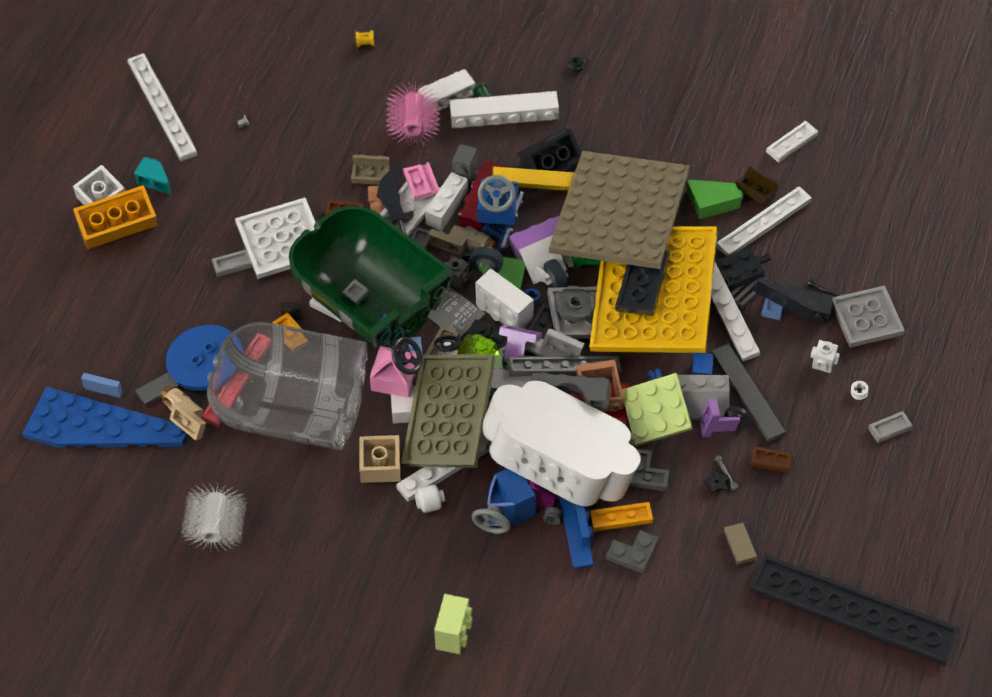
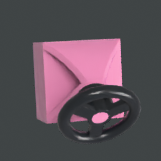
[370,337,423,398]

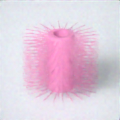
[386,82,440,146]

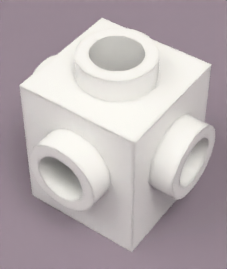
[810,340,840,373]

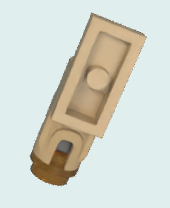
[160,386,206,440]

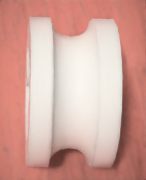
[851,381,869,400]

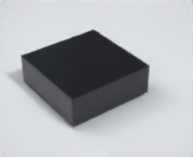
[280,302,301,319]

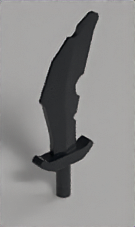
[376,162,414,235]

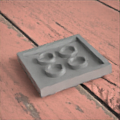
[832,285,905,348]
[547,287,597,339]

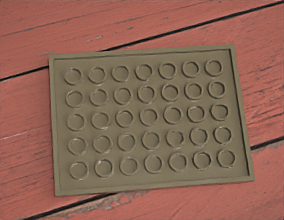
[549,151,690,269]

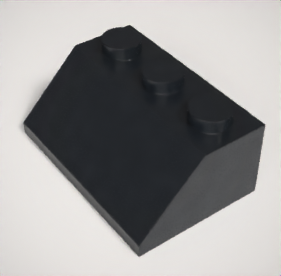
[518,129,582,172]

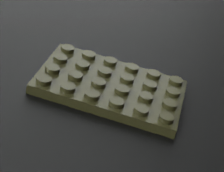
[401,354,495,468]

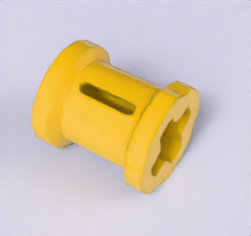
[355,30,374,47]

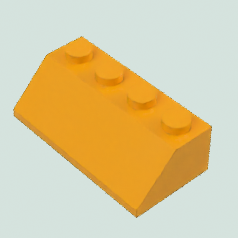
[73,185,157,250]

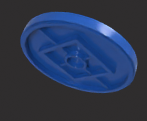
[166,325,242,391]

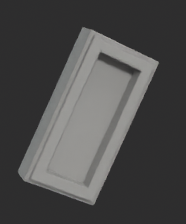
[212,249,253,277]
[868,411,913,443]

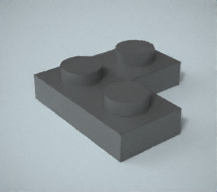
[629,449,669,491]
[606,530,659,574]

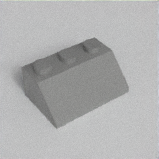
[678,375,729,420]

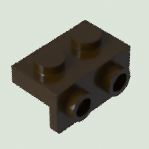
[735,166,780,205]

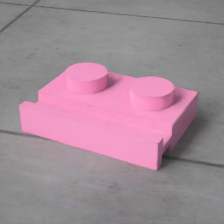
[403,162,439,201]

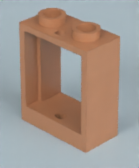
[576,360,624,412]

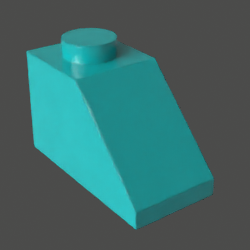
[134,157,171,194]

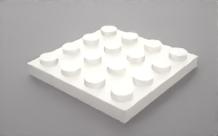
[235,198,315,279]

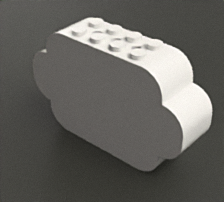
[482,381,640,506]

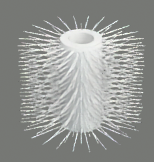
[182,483,246,552]

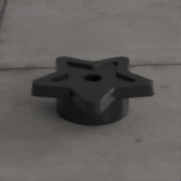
[703,470,728,493]

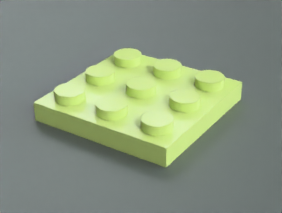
[622,373,693,446]

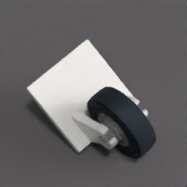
[519,235,568,288]

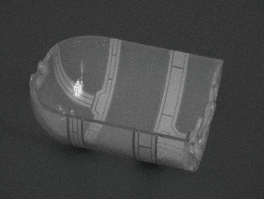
[207,322,367,450]

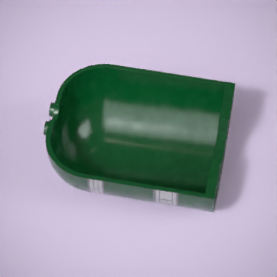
[289,206,453,349]

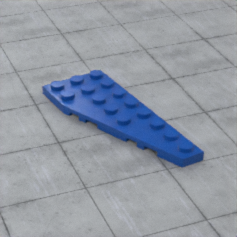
[22,387,188,448]

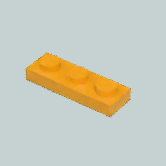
[590,502,653,532]

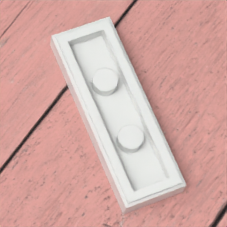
[766,121,818,163]

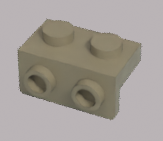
[351,155,390,185]

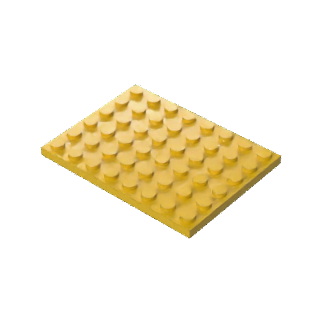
[589,227,717,353]

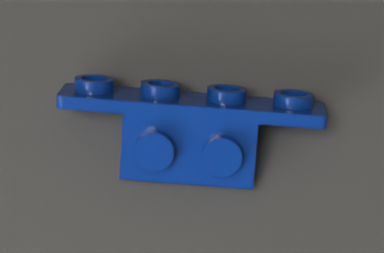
[559,497,593,569]

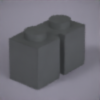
[452,144,478,188]

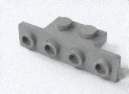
[526,328,584,356]

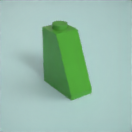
[686,180,743,219]

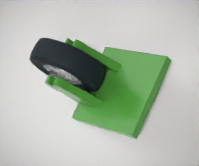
[469,247,526,290]

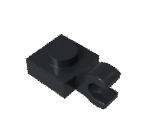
[467,319,502,344]

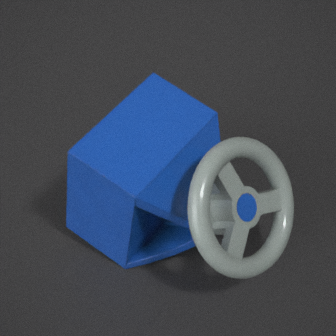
[477,175,518,225]
[472,469,535,534]

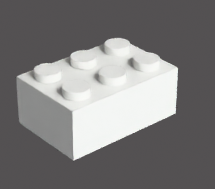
[475,269,534,329]

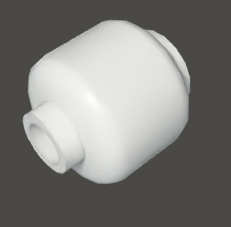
[415,485,445,513]

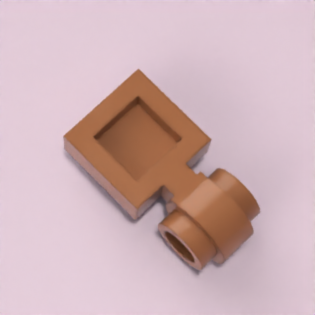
[368,186,385,214]

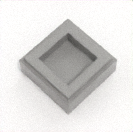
[342,279,370,306]

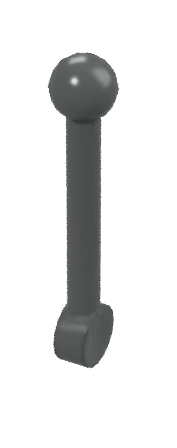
[715,455,738,491]

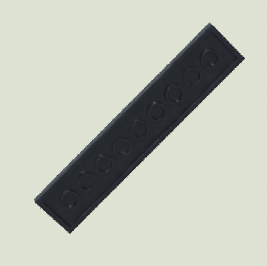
[750,554,960,666]

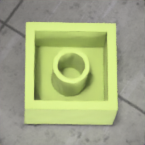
[434,594,472,654]

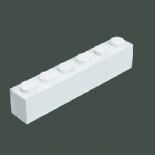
[450,91,559,128]

